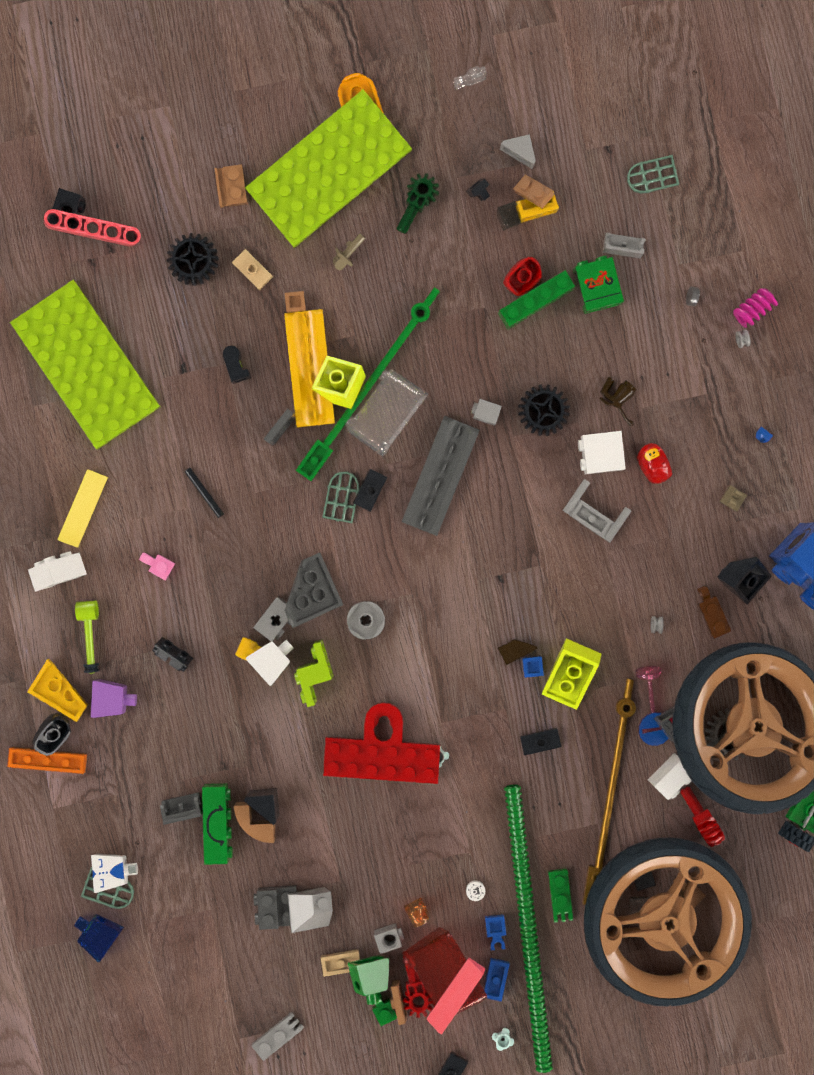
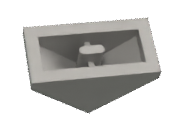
[500,134,536,169]

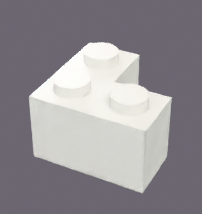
[28,551,87,592]

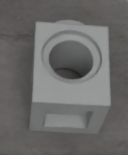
[471,399,502,426]
[374,923,404,954]

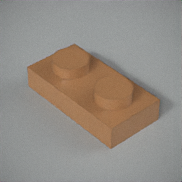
[513,174,554,209]

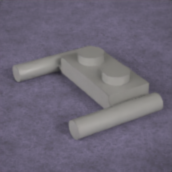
[563,479,631,543]

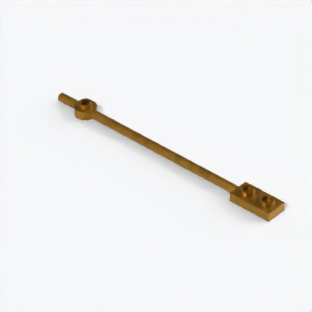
[582,679,636,905]

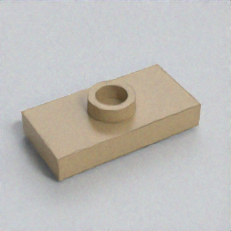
[232,249,273,290]

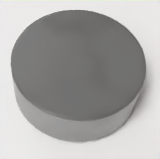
[686,286,700,307]

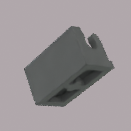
[160,792,203,825]

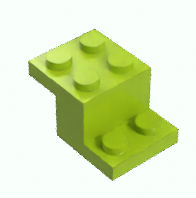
[294,639,334,707]

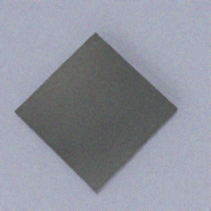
[264,409,296,446]

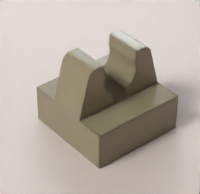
[719,485,747,512]

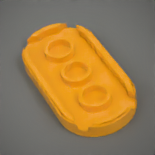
[338,73,383,113]

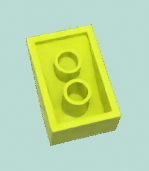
[542,638,601,710]

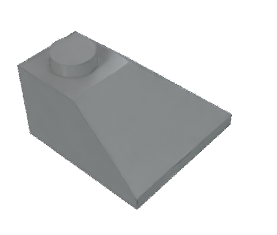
[287,887,333,933]

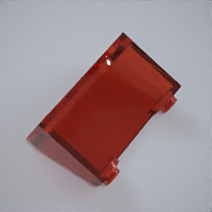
[402,927,487,1015]

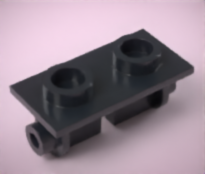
[152,637,194,672]

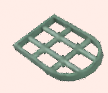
[627,155,679,194]
[322,472,359,523]
[81,867,134,909]

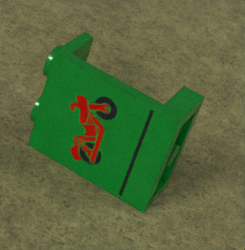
[573,256,624,314]

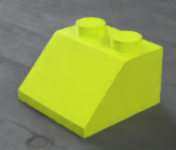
[312,356,366,409]

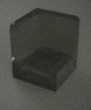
[496,201,521,231]

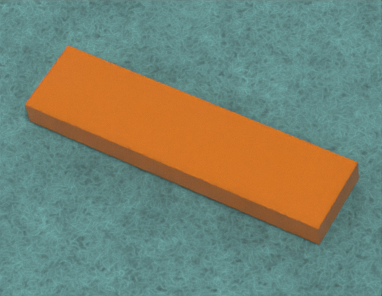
[7,747,87,774]

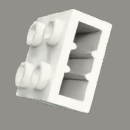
[578,431,626,474]
[648,753,692,800]

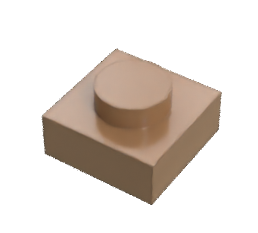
[285,291,306,313]

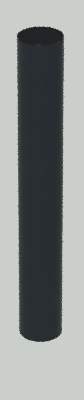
[185,468,224,518]

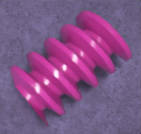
[733,288,778,328]

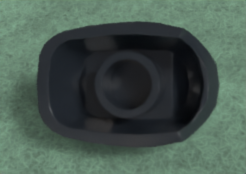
[32,713,71,756]

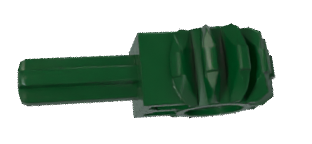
[397,173,439,234]

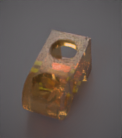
[404,898,429,928]

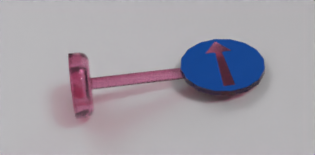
[635,666,668,746]

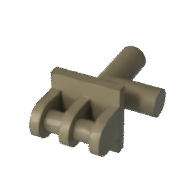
[333,233,366,270]

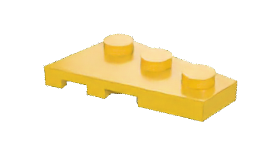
[28,659,88,722]

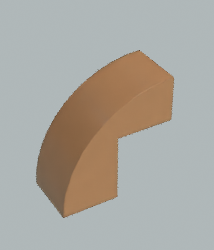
[234,802,276,843]

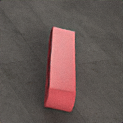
[44,209,141,247]

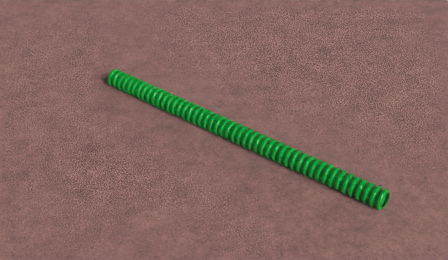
[504,784,553,1073]

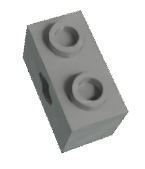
[253,596,290,642]

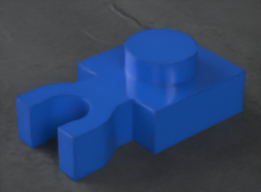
[485,914,506,951]

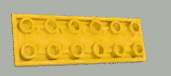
[284,309,335,428]

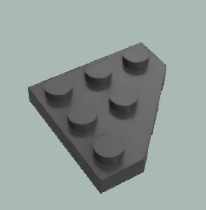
[284,553,343,628]

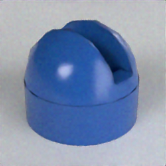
[756,427,773,443]

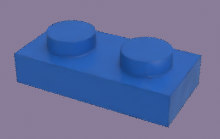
[482,958,509,1002]

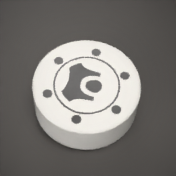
[466,880,485,901]

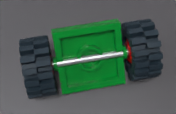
[778,791,814,852]

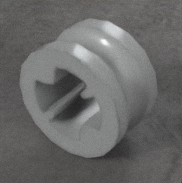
[735,329,751,348]
[651,616,663,634]

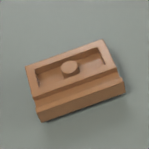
[214,164,248,208]

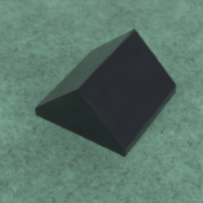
[243,788,280,825]

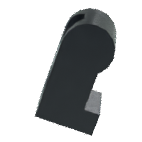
[223,345,251,384]

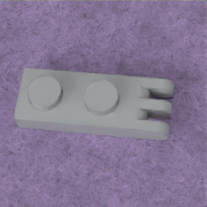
[252,1012,304,1061]

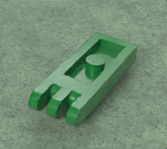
[548,869,573,923]

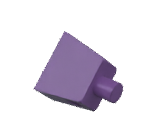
[91,679,137,718]

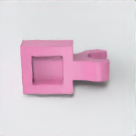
[139,553,176,580]

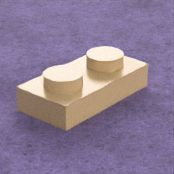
[321,949,360,977]

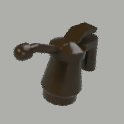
[599,377,637,426]

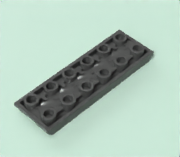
[402,415,480,536]

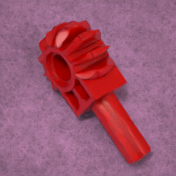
[680,786,725,847]
[402,952,435,1018]

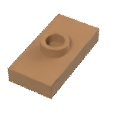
[391,980,407,1025]

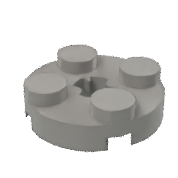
[347,601,385,639]

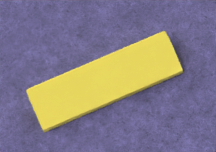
[58,469,108,548]

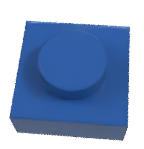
[522,656,544,678]

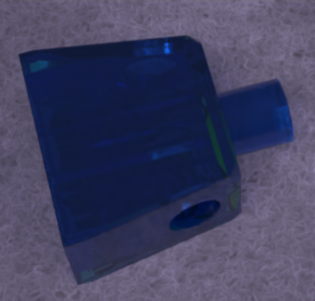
[74,914,124,963]

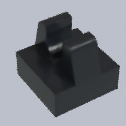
[466,178,490,201]

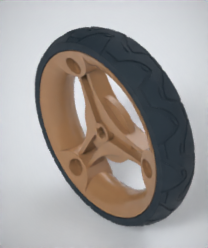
[672,642,814,814]
[584,837,752,1007]

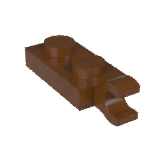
[697,586,731,639]

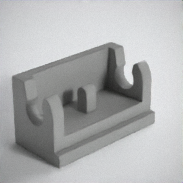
[602,232,646,258]

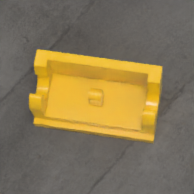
[515,191,559,223]

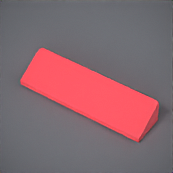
[427,958,485,1035]

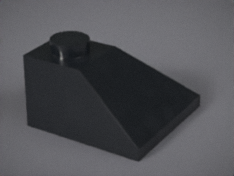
[717,557,772,604]

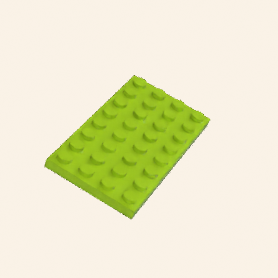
[245,89,412,248]
[10,280,160,450]

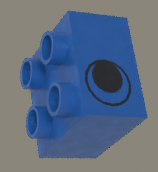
[769,522,814,610]

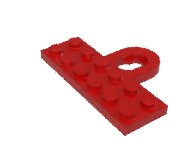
[323,702,441,784]

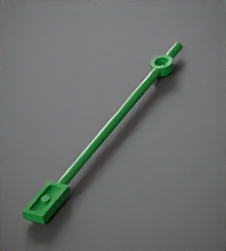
[296,287,440,482]

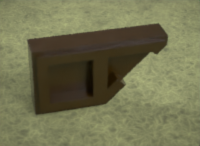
[498,639,538,665]

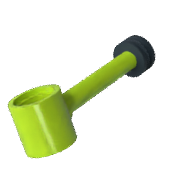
[75,600,99,674]

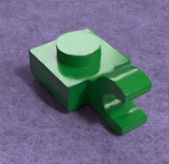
[372,992,397,1026]

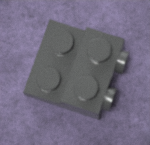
[254,885,297,930]

